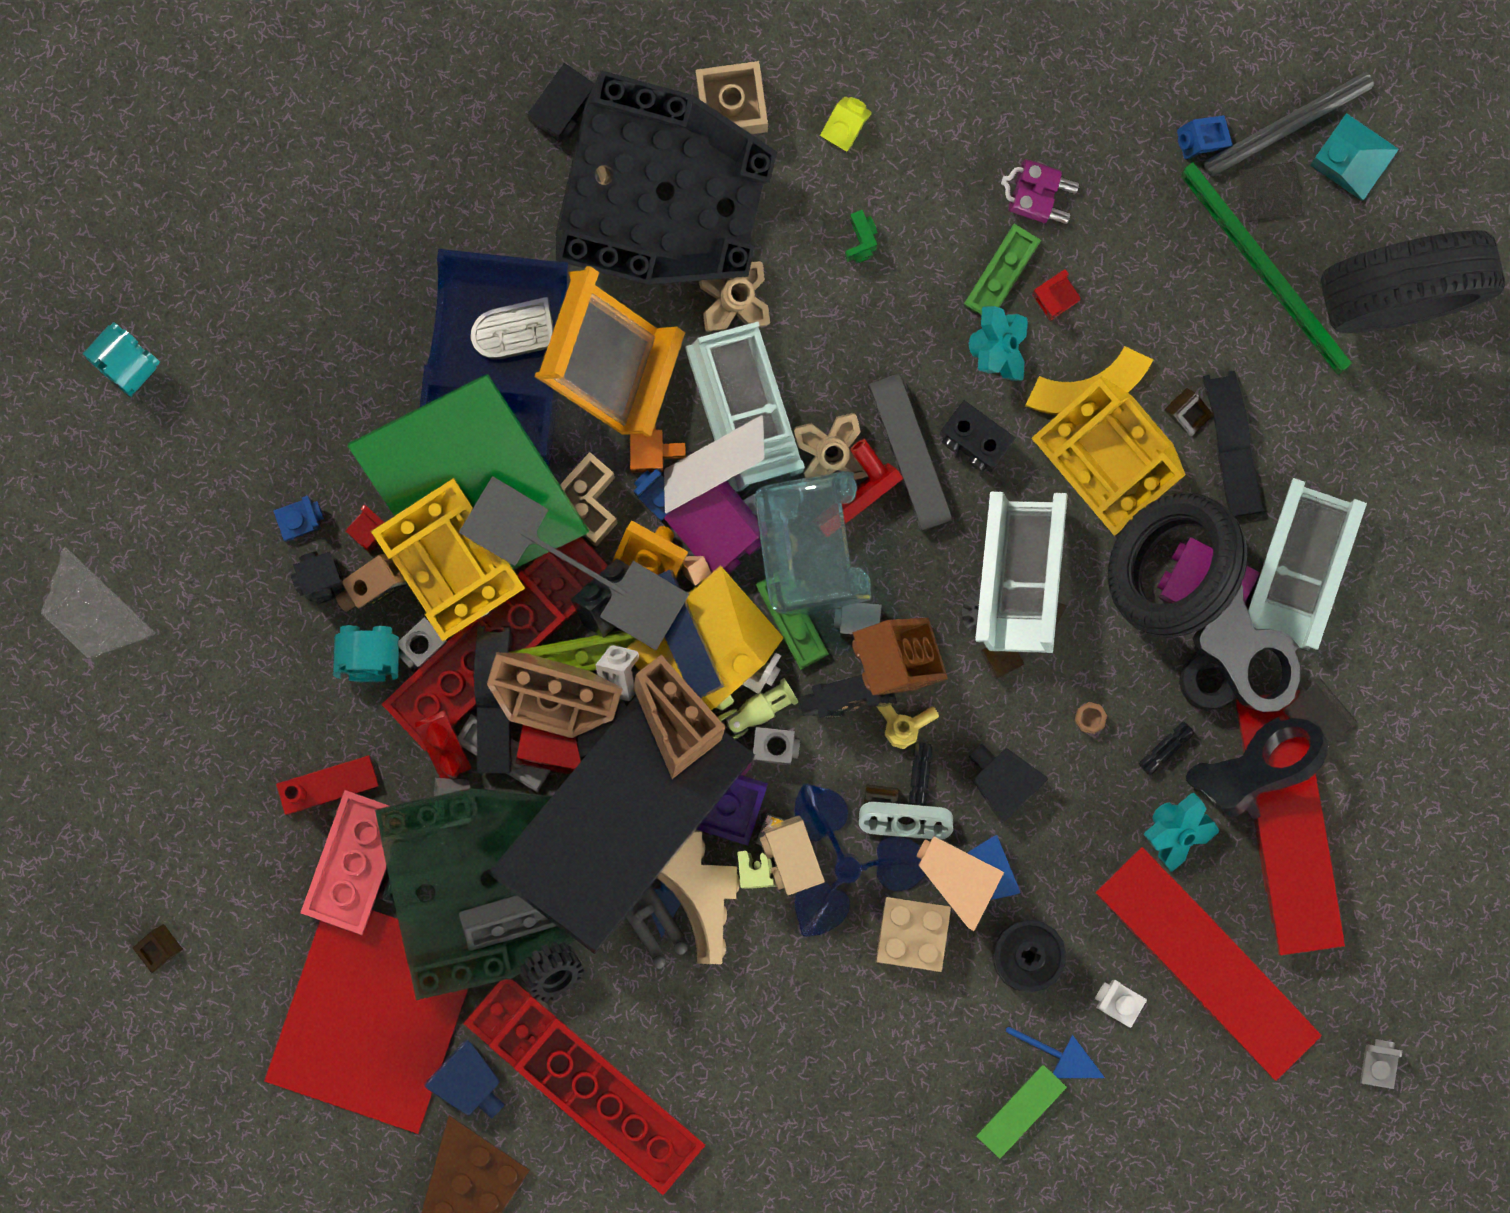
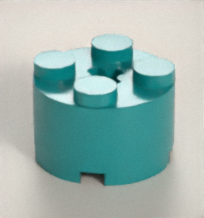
[82,322,160,397]
[333,625,399,682]

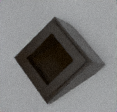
[1164,388,1213,437]
[981,647,1024,679]
[133,924,183,973]

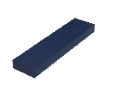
[658,569,725,699]

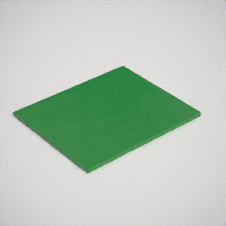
[348,374,589,569]

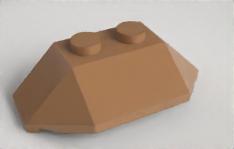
[487,652,623,738]

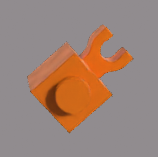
[630,425,686,473]

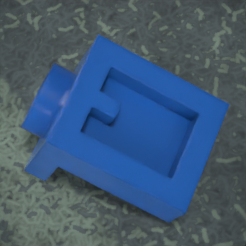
[1177,115,1233,159]
[634,469,671,522]
[273,496,324,542]

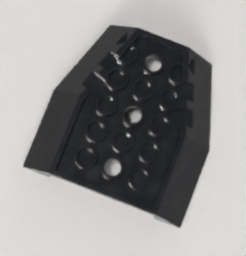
[556,70,777,285]

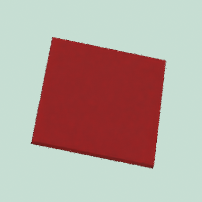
[264,910,482,1134]

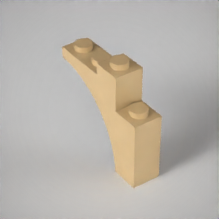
[657,832,740,964]

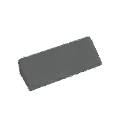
[459,896,557,951]

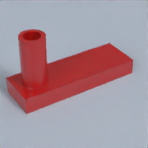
[812,439,904,538]
[276,755,379,815]

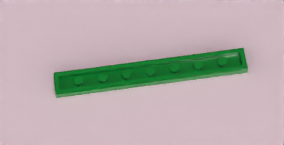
[1181,162,1352,375]

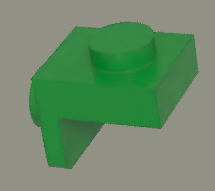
[845,210,878,264]

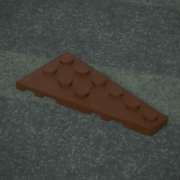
[421,1115,530,1213]

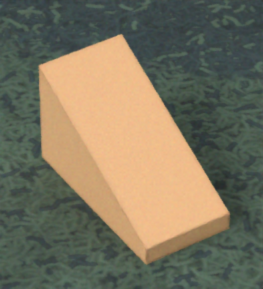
[681,556,711,586]

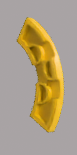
[1025,346,1153,415]

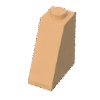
[916,836,1004,931]

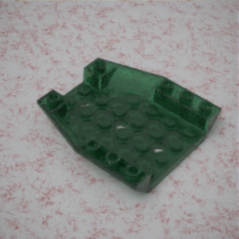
[375,788,575,1000]

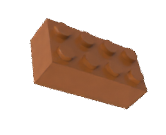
[852,617,948,695]

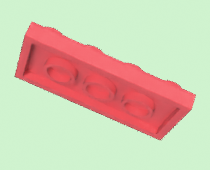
[301,790,407,935]

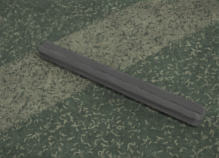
[1204,72,1374,177]

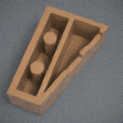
[633,655,725,779]

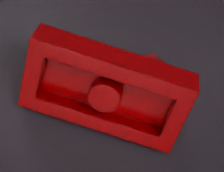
[415,710,471,779]

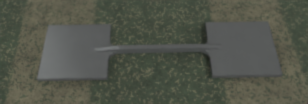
[459,476,689,650]

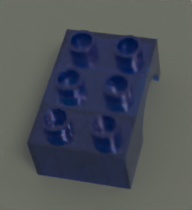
[419,249,571,467]

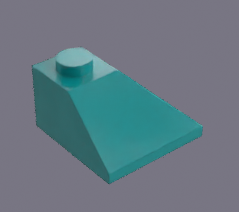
[1310,113,1399,201]

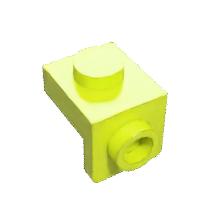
[820,97,872,152]

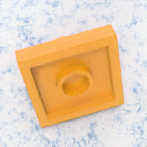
[612,521,688,578]

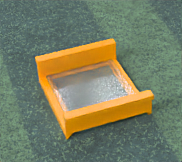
[534,266,685,437]

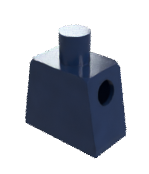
[424,1039,505,1119]

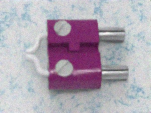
[1001,159,1079,224]

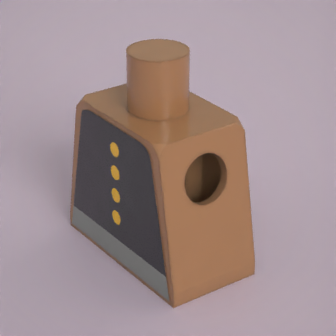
[336,554,408,612]

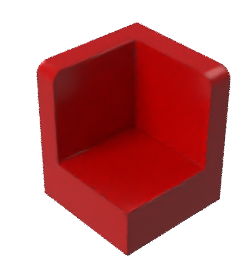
[1032,269,1081,321]
[345,504,385,553]

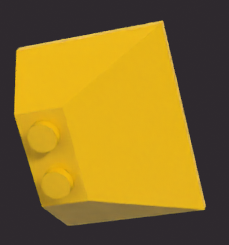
[1032,376,1186,536]
[371,478,525,642]
[627,565,784,710]

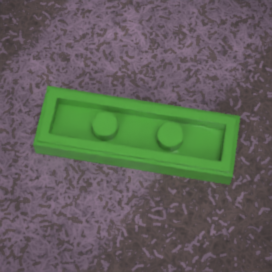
[963,224,1041,316]
[755,570,829,670]
[976,1064,1067,1159]

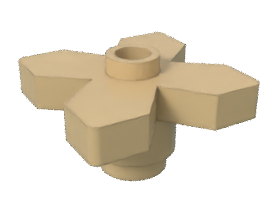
[699,261,770,332]
[794,413,868,491]

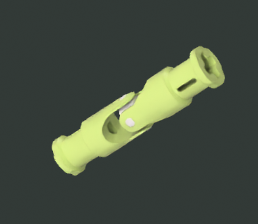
[717,678,799,740]

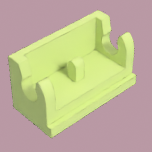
[738,851,776,889]

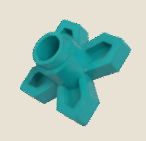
[969,306,1028,381]
[1144,793,1220,872]

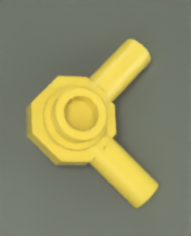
[876,705,939,749]

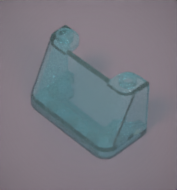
[755,471,872,615]

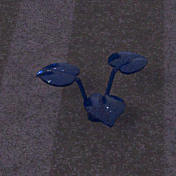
[794,784,926,937]

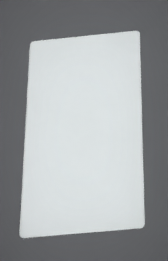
[664,415,765,513]

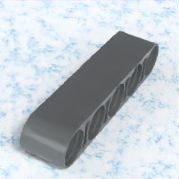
[868,373,952,531]

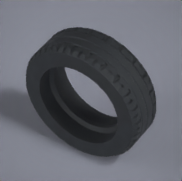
[1320,230,1506,333]

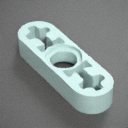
[859,802,953,840]

